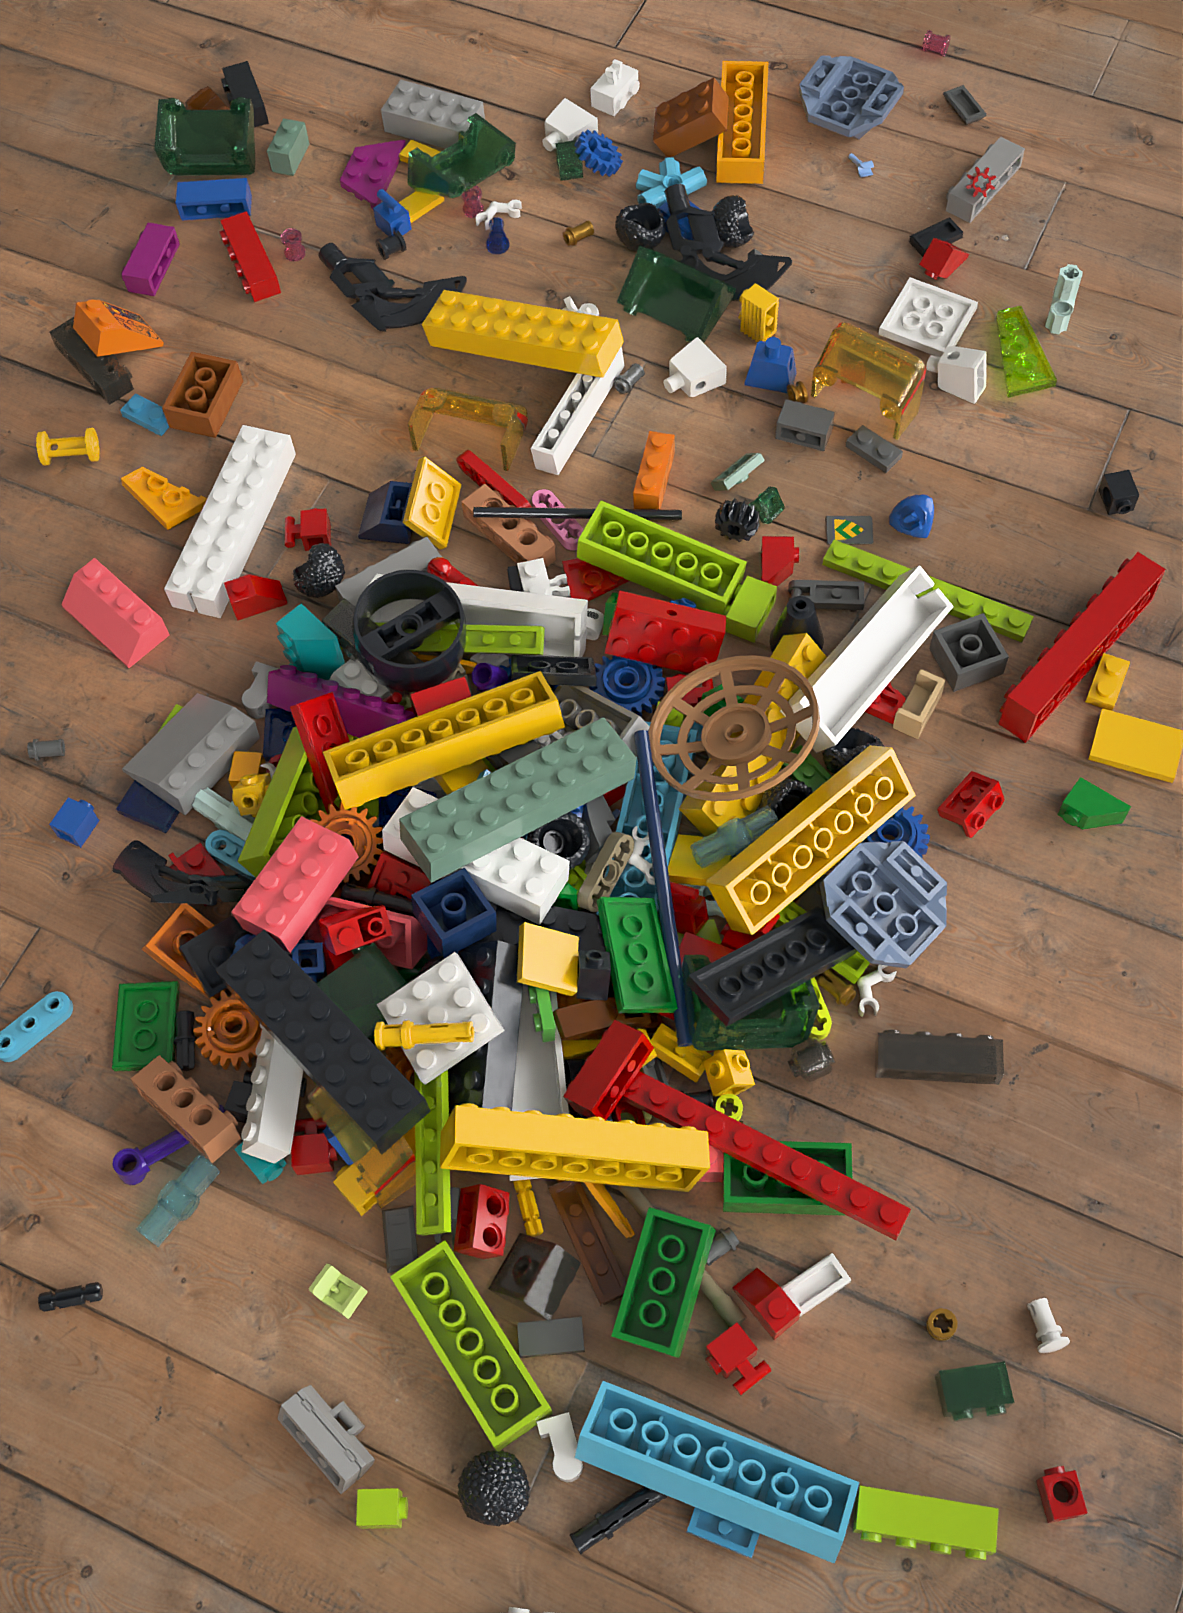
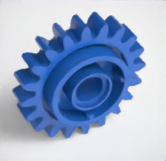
[589,655,665,718]
[861,806,930,858]

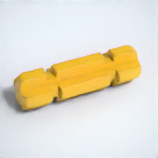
[513,1179,543,1237]

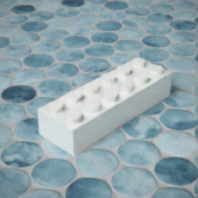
[382,787,570,925]

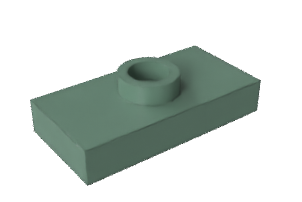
[711,453,765,491]

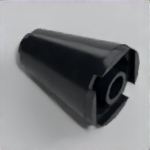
[769,596,824,653]

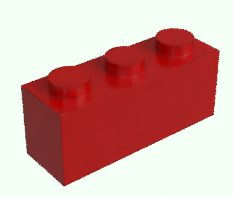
[563,1020,654,1121]

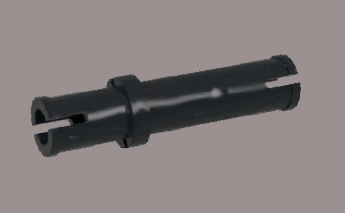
[341,882,416,918]
[569,1486,667,1555]

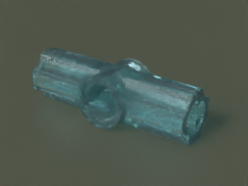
[690,805,778,869]
[136,1154,220,1247]

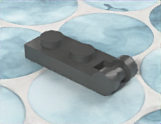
[788,580,864,610]

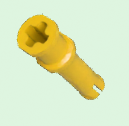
[374,1020,474,1051]

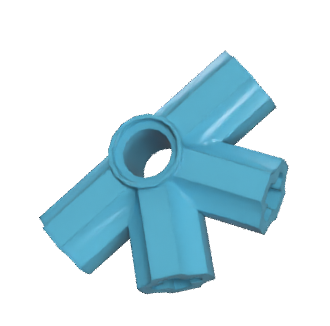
[636,157,707,208]

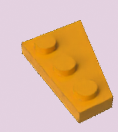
[121,467,208,530]

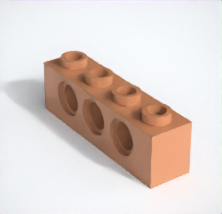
[461,484,556,568]
[131,1055,241,1163]

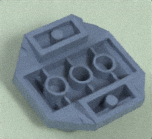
[799,55,904,139]
[819,841,947,968]

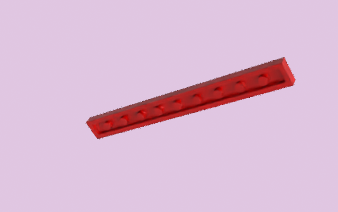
[621,1071,911,1241]

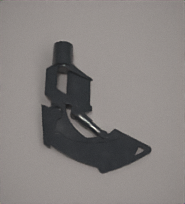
[664,184,793,301]
[318,243,467,332]
[112,840,256,906]

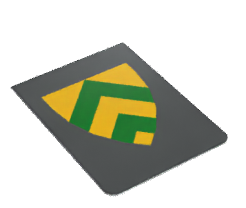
[826,516,873,544]

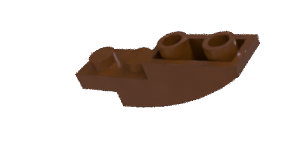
[553,997,664,1041]

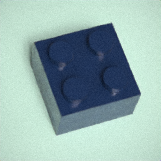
[411,868,497,959]

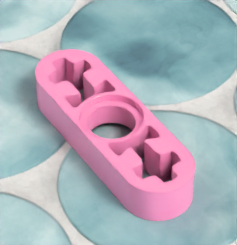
[532,489,583,551]

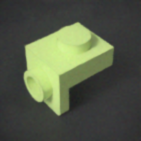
[309,1264,368,1319]

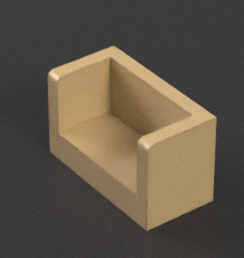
[893,669,946,739]

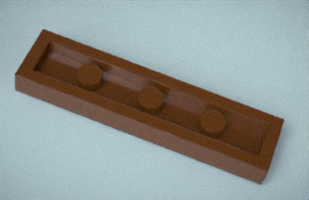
[548,1180,627,1307]

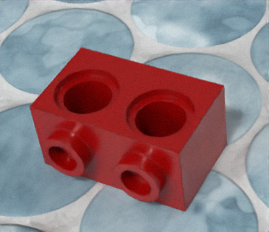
[453,1184,510,1259]

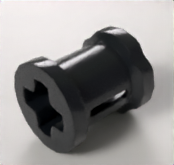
[376,230,407,260]

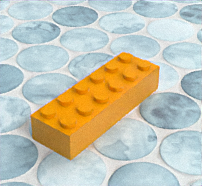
[716,61,768,184]

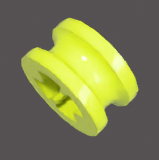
[715,1094,743,1121]

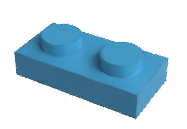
[120,393,169,436]
[687,1507,760,1559]

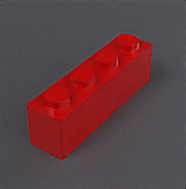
[219,211,281,302]

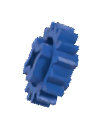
[574,130,623,177]

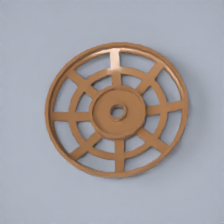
[648,655,820,801]

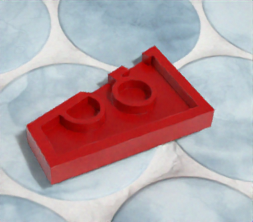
[562,558,630,601]

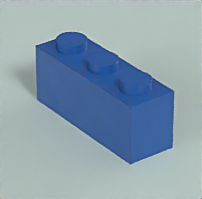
[176,178,252,220]

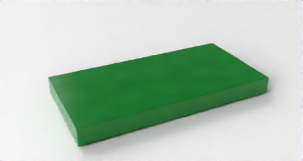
[596,897,678,1013]

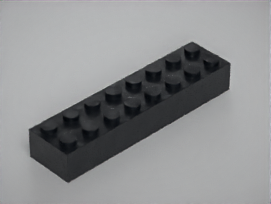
[216,930,430,1155]

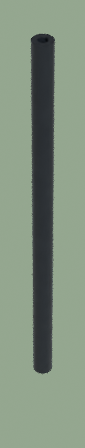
[473,507,682,520]

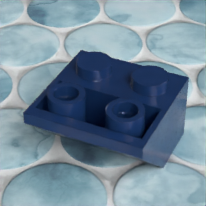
[358,481,413,544]

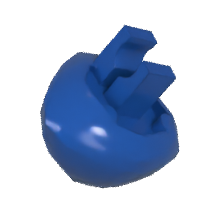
[889,494,934,538]

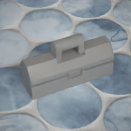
[277,1385,375,1494]

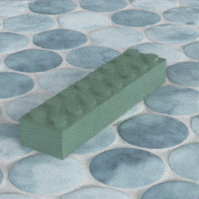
[399,717,637,883]

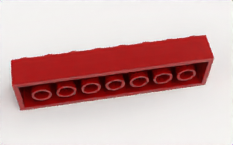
[999,552,1166,743]

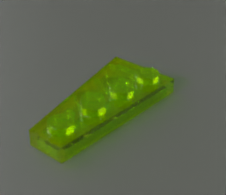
[996,306,1057,398]

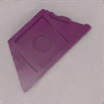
[340,140,406,209]

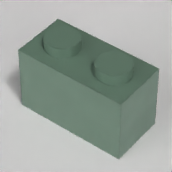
[267,118,310,176]

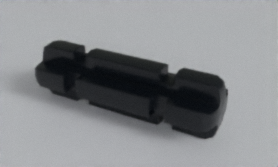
[38,1282,103,1312]

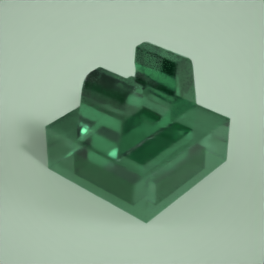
[749,486,785,524]

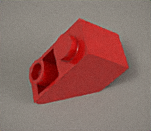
[318,905,393,955]

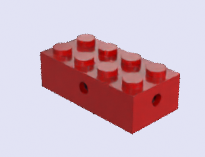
[604,590,726,673]

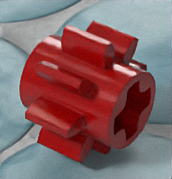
[965,166,996,197]

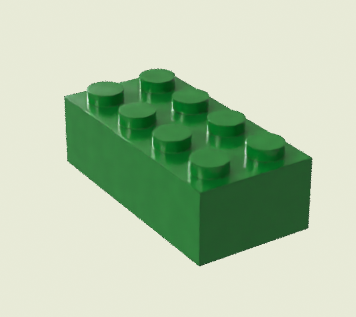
[723,1141,853,1216]
[611,1207,716,1358]

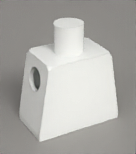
[542,98,598,153]
[663,337,727,397]
[926,346,986,404]

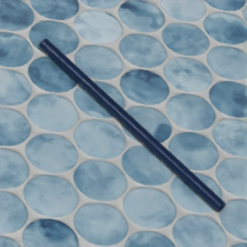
[634,730,693,1047]

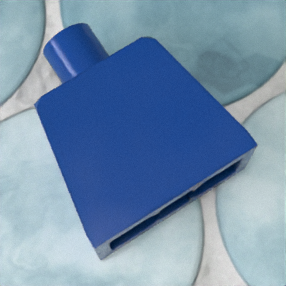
[745,337,797,393]

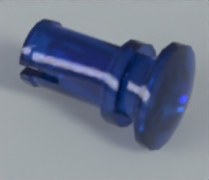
[486,217,510,254]

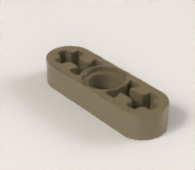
[577,832,634,912]

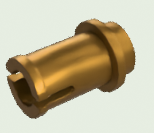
[563,220,595,246]
[817,969,857,1006]

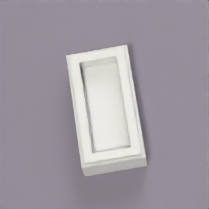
[781,1253,851,1316]

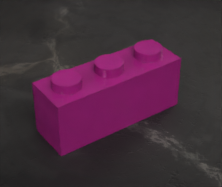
[121,222,180,296]

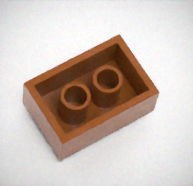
[653,78,729,158]
[162,351,243,438]

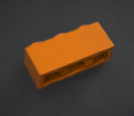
[633,431,675,509]

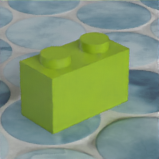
[723,576,777,643]

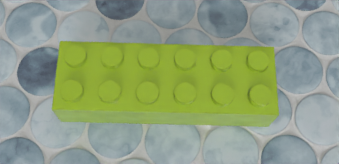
[577,500,747,615]
[237,727,327,878]
[390,1240,553,1451]

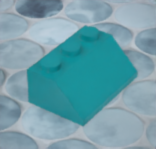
[276,604,345,680]

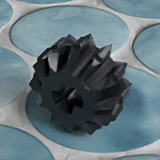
[715,498,760,542]

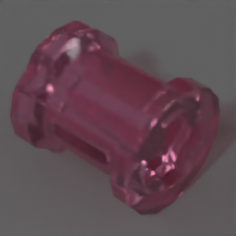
[922,30,951,57]
[461,185,484,218]
[280,228,306,261]

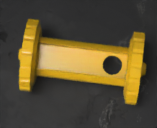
[36,428,100,466]

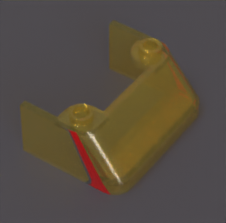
[811,322,926,440]
[408,388,528,471]
[305,1085,416,1208]

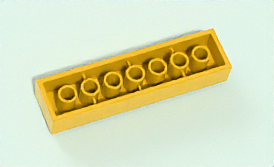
[422,290,624,378]
[679,633,827,845]
[323,671,565,810]
[706,745,916,935]
[440,1103,710,1192]

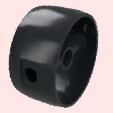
[352,570,466,692]

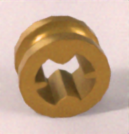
[787,381,808,404]
[926,1308,958,1341]

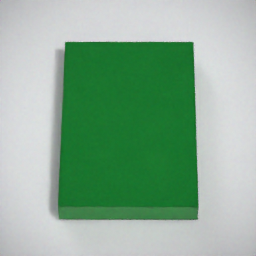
[112,981,180,1072]

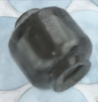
[788,1037,836,1083]

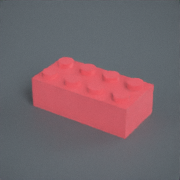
[231,816,359,953]

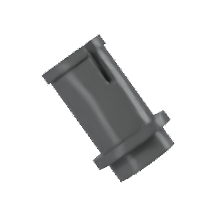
[614,363,645,394]
[27,739,65,761]
[706,1227,740,1266]

